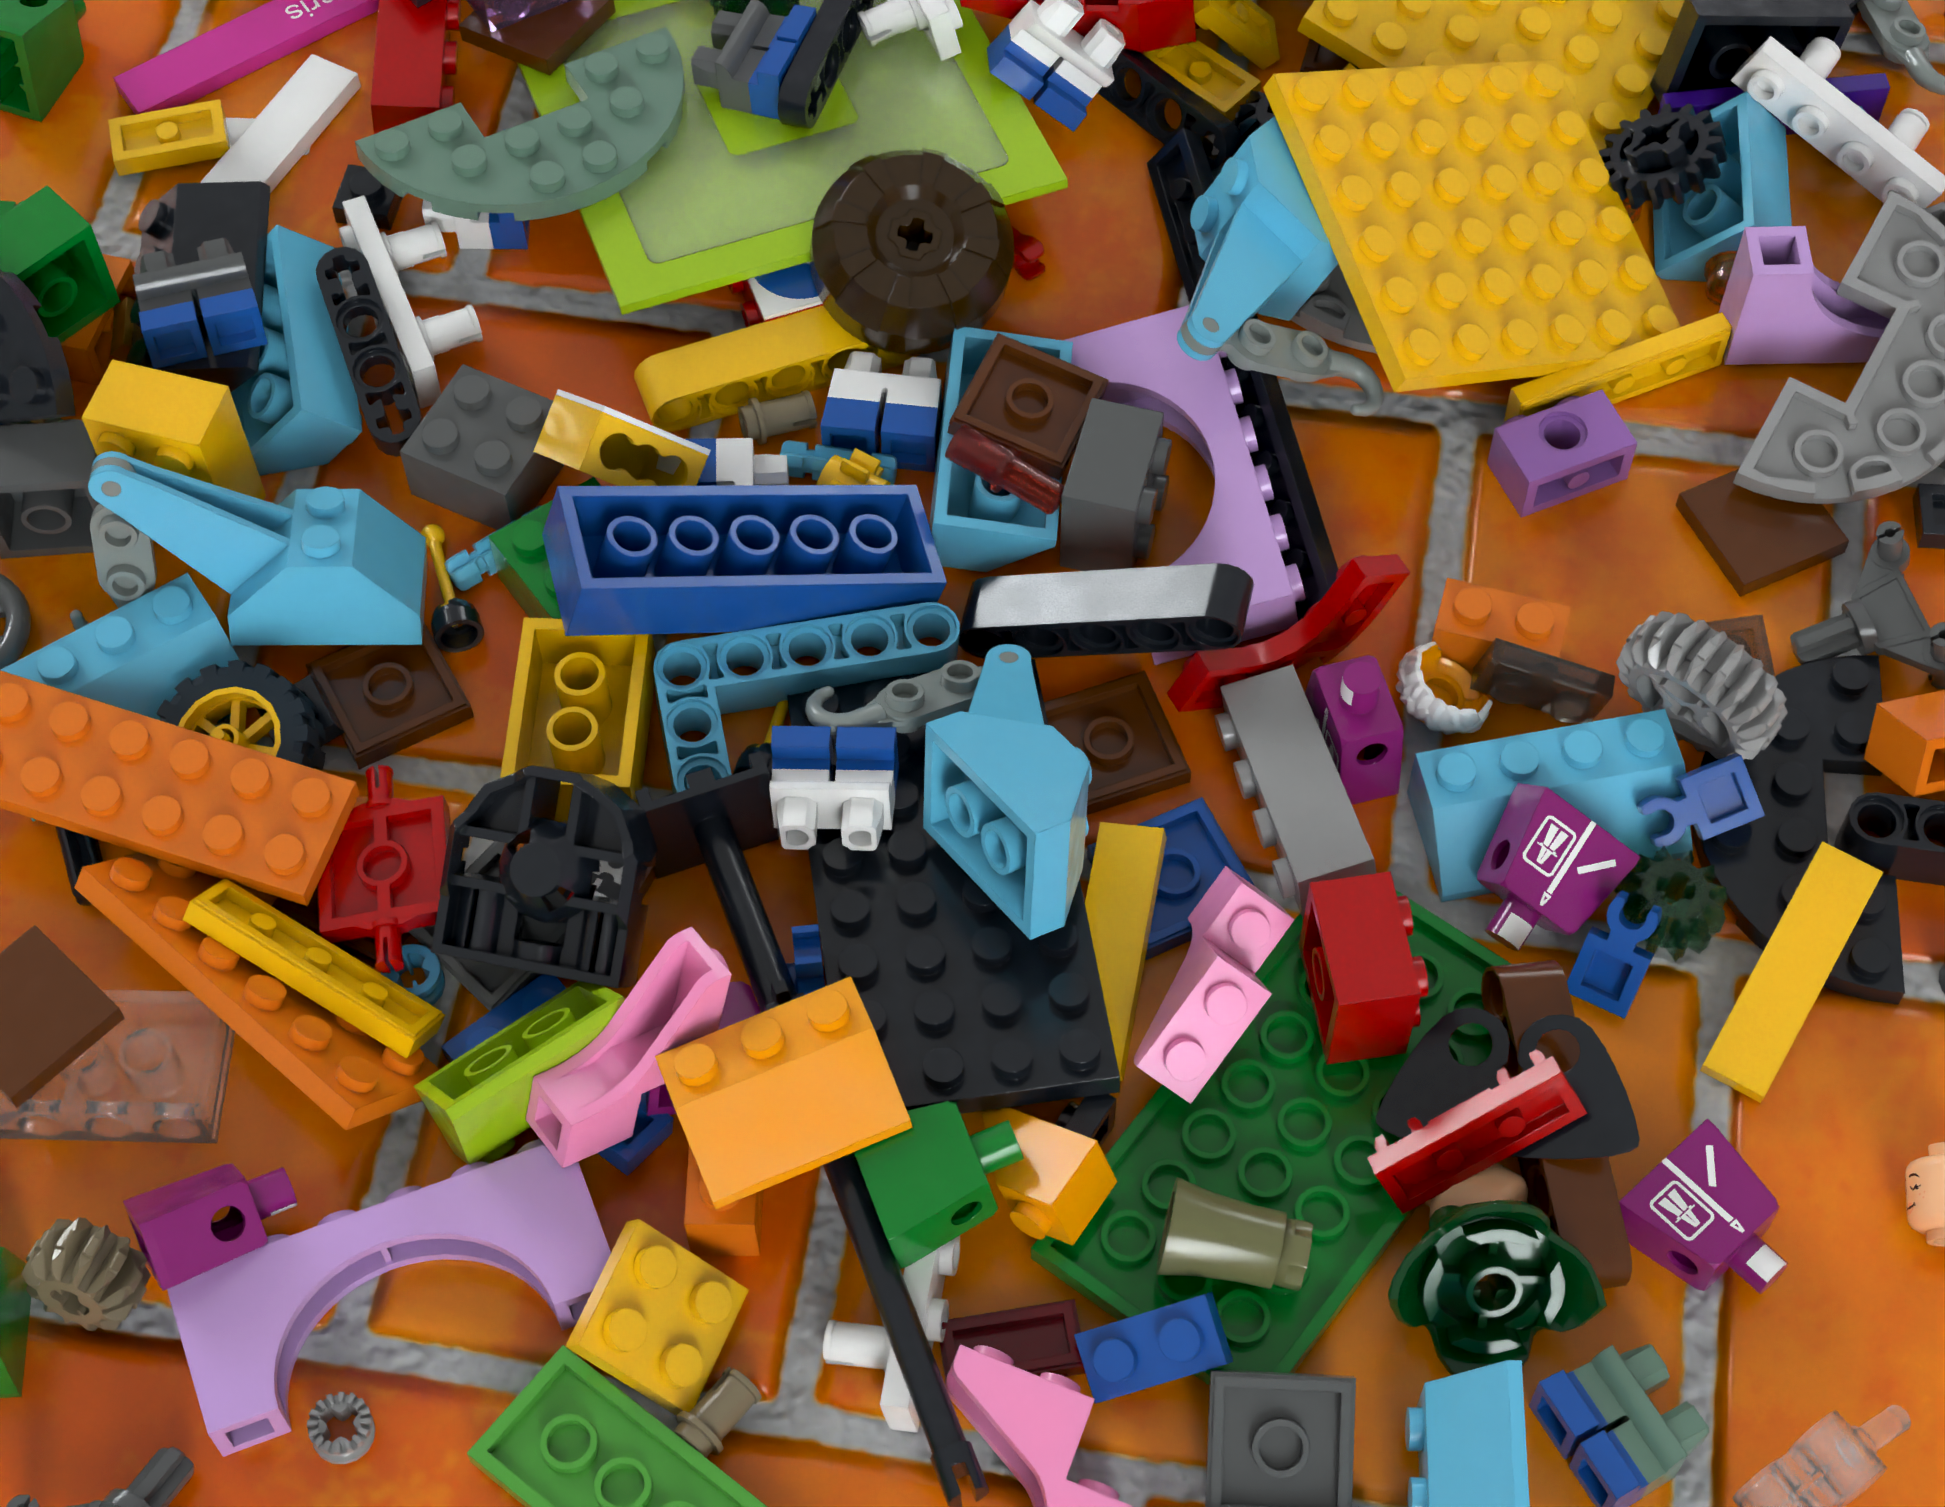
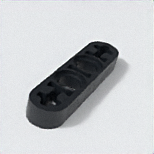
[778,0,874,129]
[1097,48,1242,172]
[316,247,423,457]

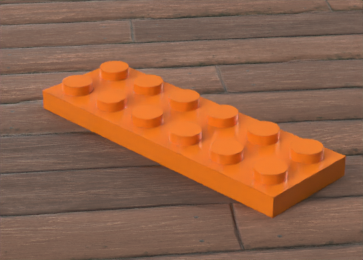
[0,670,360,906]
[74,852,439,1130]

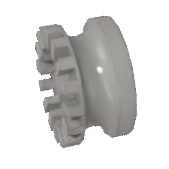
[307,1392,376,1464]

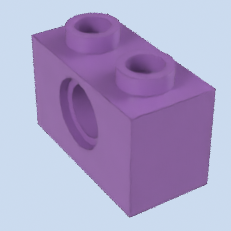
[1487,389,1637,518]

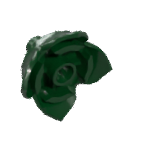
[1388,1200,1607,1375]

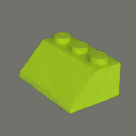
[414,981,625,1165]

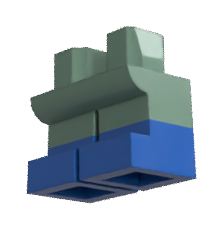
[1529,1344,1710,1507]

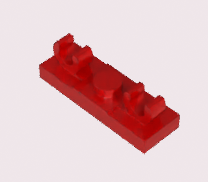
[1368,1050,1588,1214]

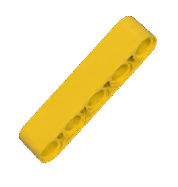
[634,305,920,432]

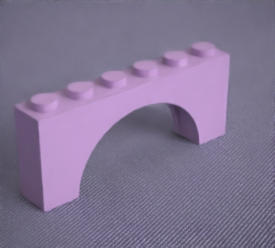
[1718,226,1890,365]
[1064,305,1306,665]
[167,1139,611,1457]

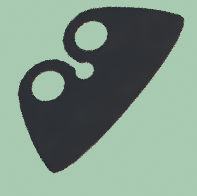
[1376,1008,1640,1159]

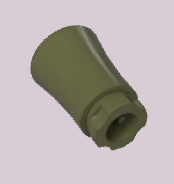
[1156,1177,1313,1291]

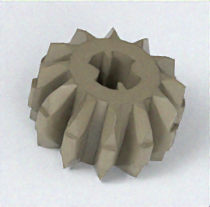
[21,1217,151,1331]

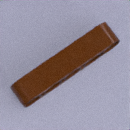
[1481,960,1632,1289]

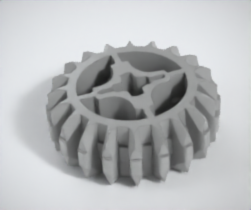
[1616,611,1788,760]

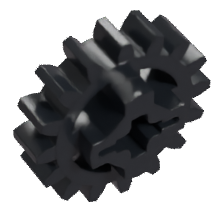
[1599,103,1728,210]

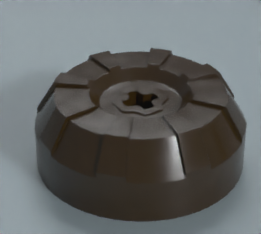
[810,148,1015,354]

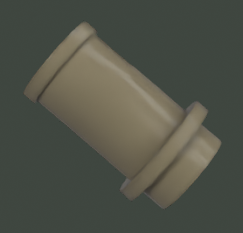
[738,390,817,445]
[673,1367,762,1458]

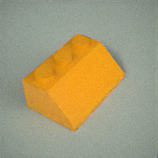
[655,976,913,1209]

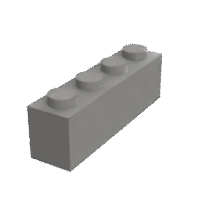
[1214,664,1376,919]

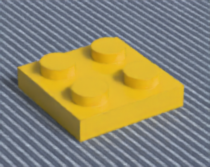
[565,1219,749,1416]

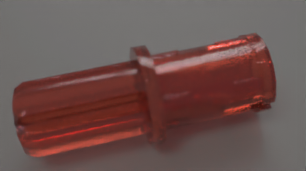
[945,423,1064,514]

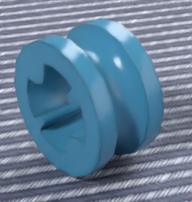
[381,944,445,1005]

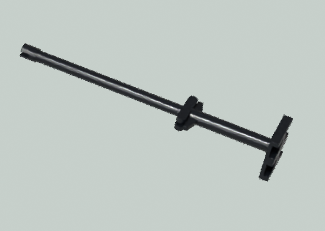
[635,751,989,1507]

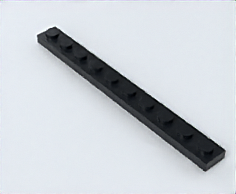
[1146,128,1338,621]

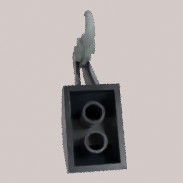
[1650,0,1945,104]

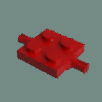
[318,765,451,973]

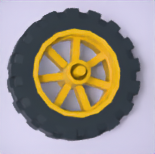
[156,660,326,770]

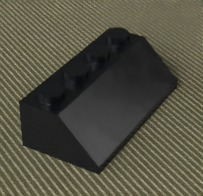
[126,181,270,392]

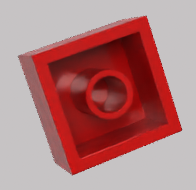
[1299,871,1428,1065]

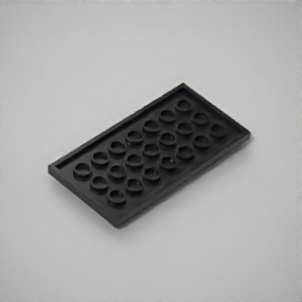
[787,659,1120,1114]

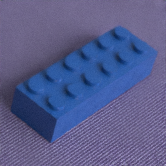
[542,485,947,636]

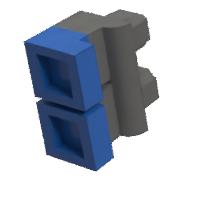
[691,0,817,120]
[132,238,268,369]

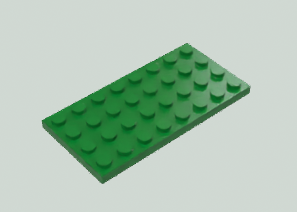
[1031,890,1511,1385]

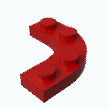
[1167,554,1410,712]

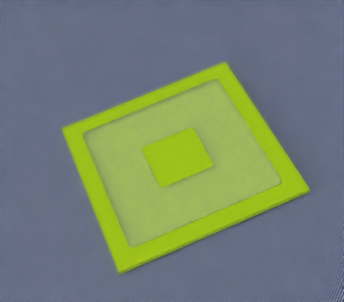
[517,0,1068,315]

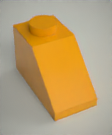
[981,1107,1118,1246]

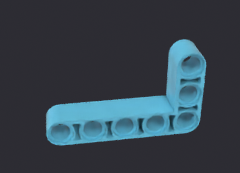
[653,602,960,794]

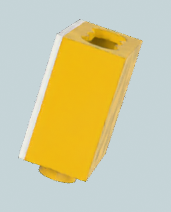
[533,389,711,486]

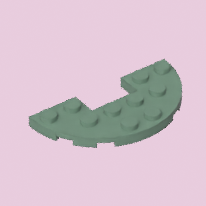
[355,27,685,221]

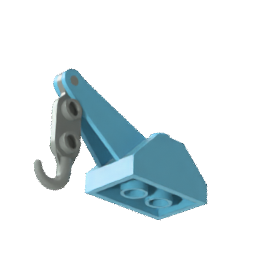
[1177,116,1383,417]
[70,451,428,646]
[805,644,1092,940]

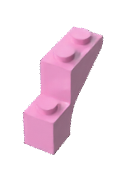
[1134,866,1294,1104]
[526,927,732,1168]
[945,1345,1134,1507]

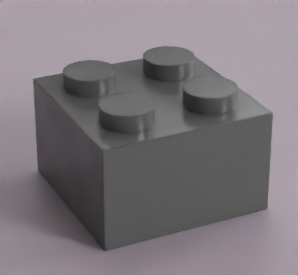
[400,364,564,530]
[1060,398,1172,571]
[0,419,100,559]

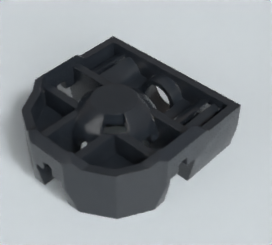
[431,765,658,988]

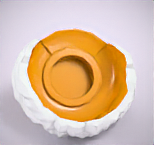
[1396,641,1493,735]

